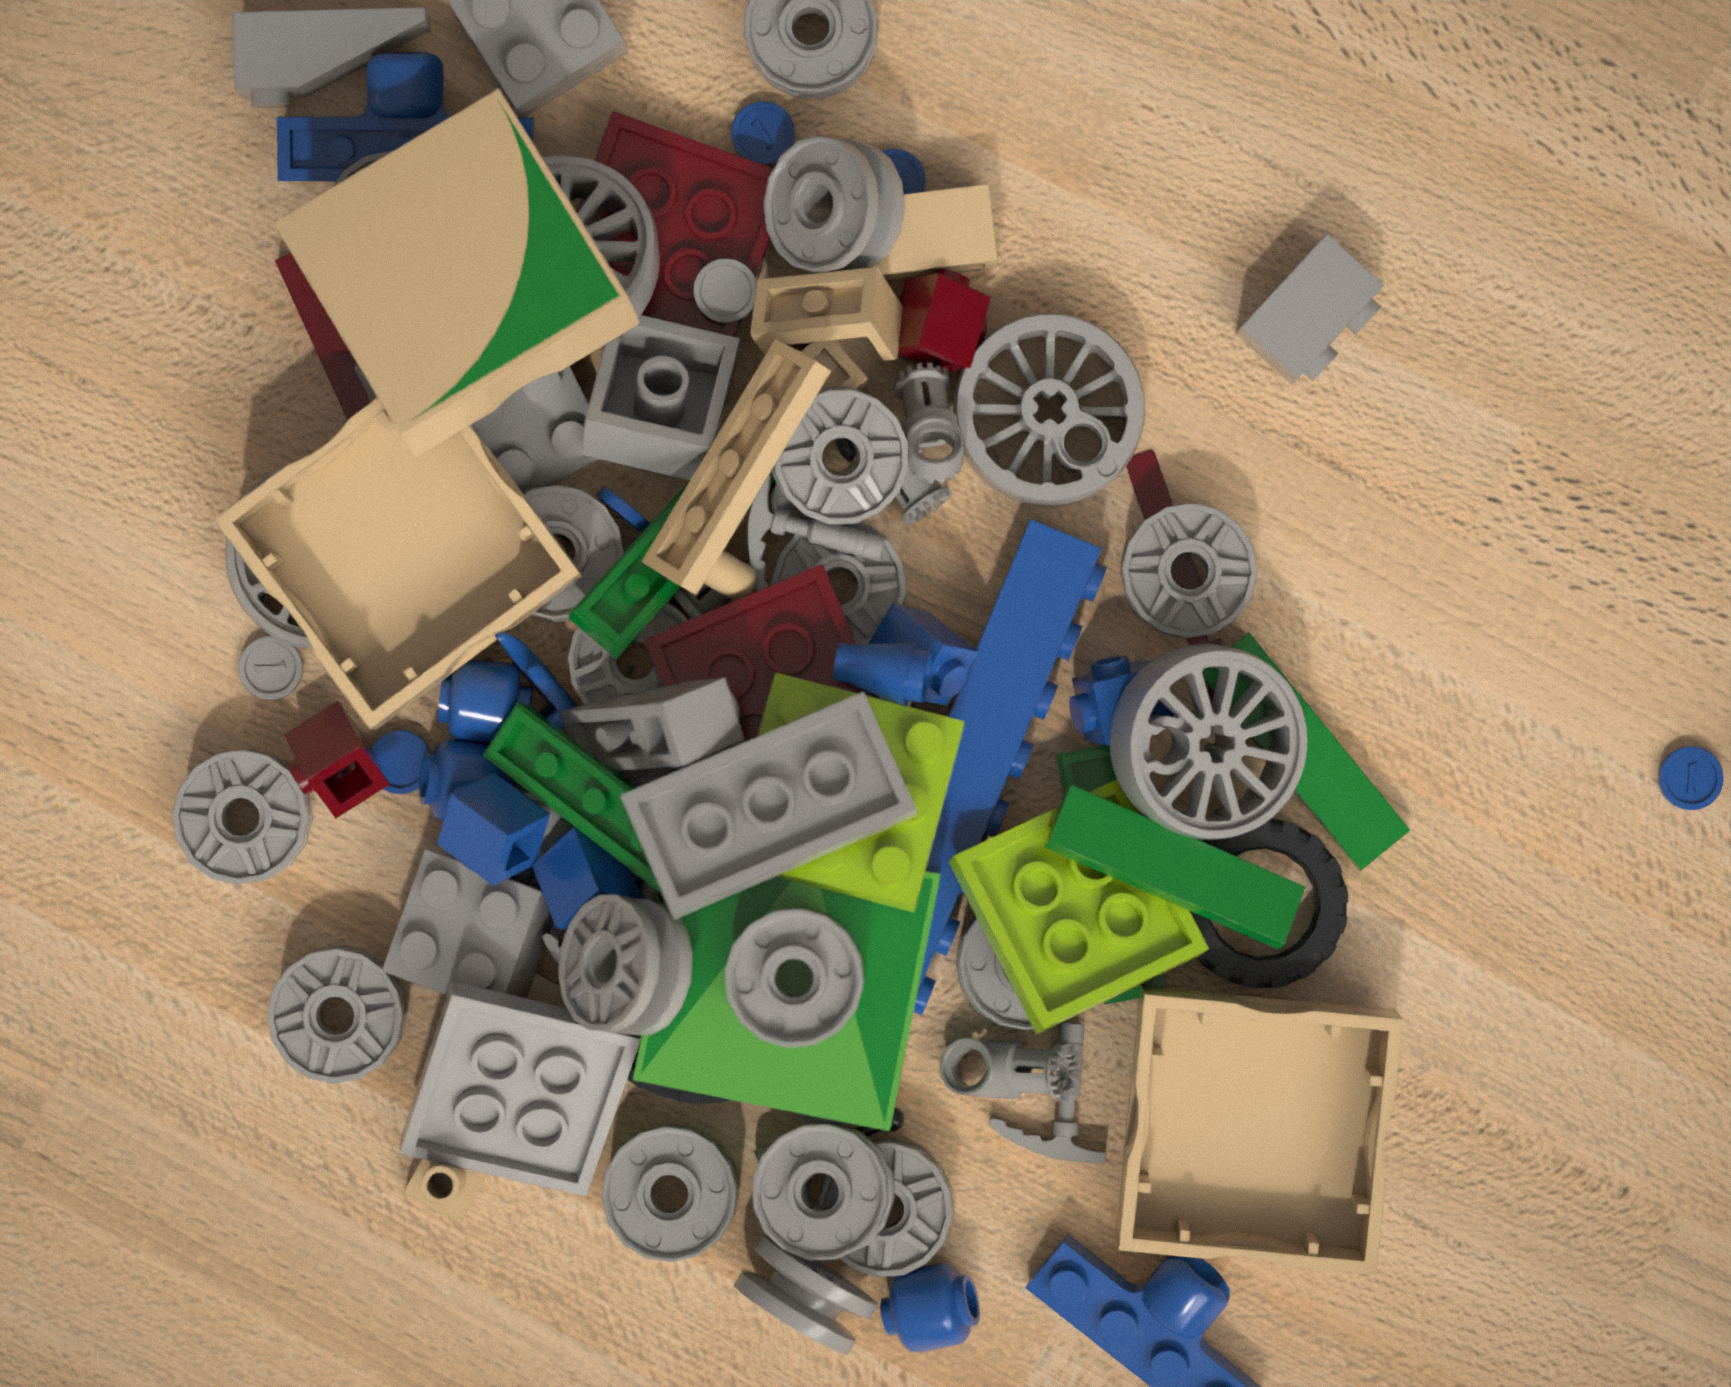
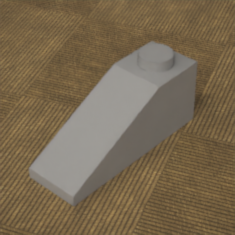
[233,7,431,108]
[561,678,744,771]

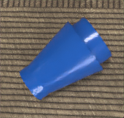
[833,642,932,706]

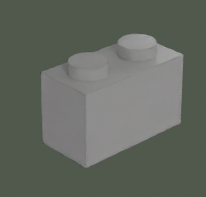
[1236,233,1384,385]

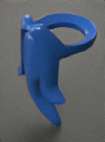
[495,632,578,729]

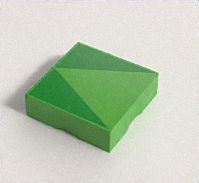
[633,871,941,1131]

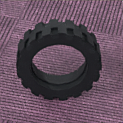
[1190,819,1349,988]

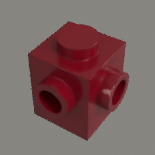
[898,269,991,372]
[284,701,390,818]

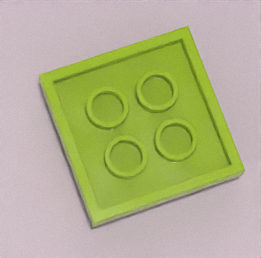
[758,672,965,913]
[948,779,1209,1034]

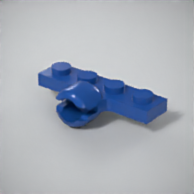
[277,52,534,181]
[1025,1233,1261,1387]

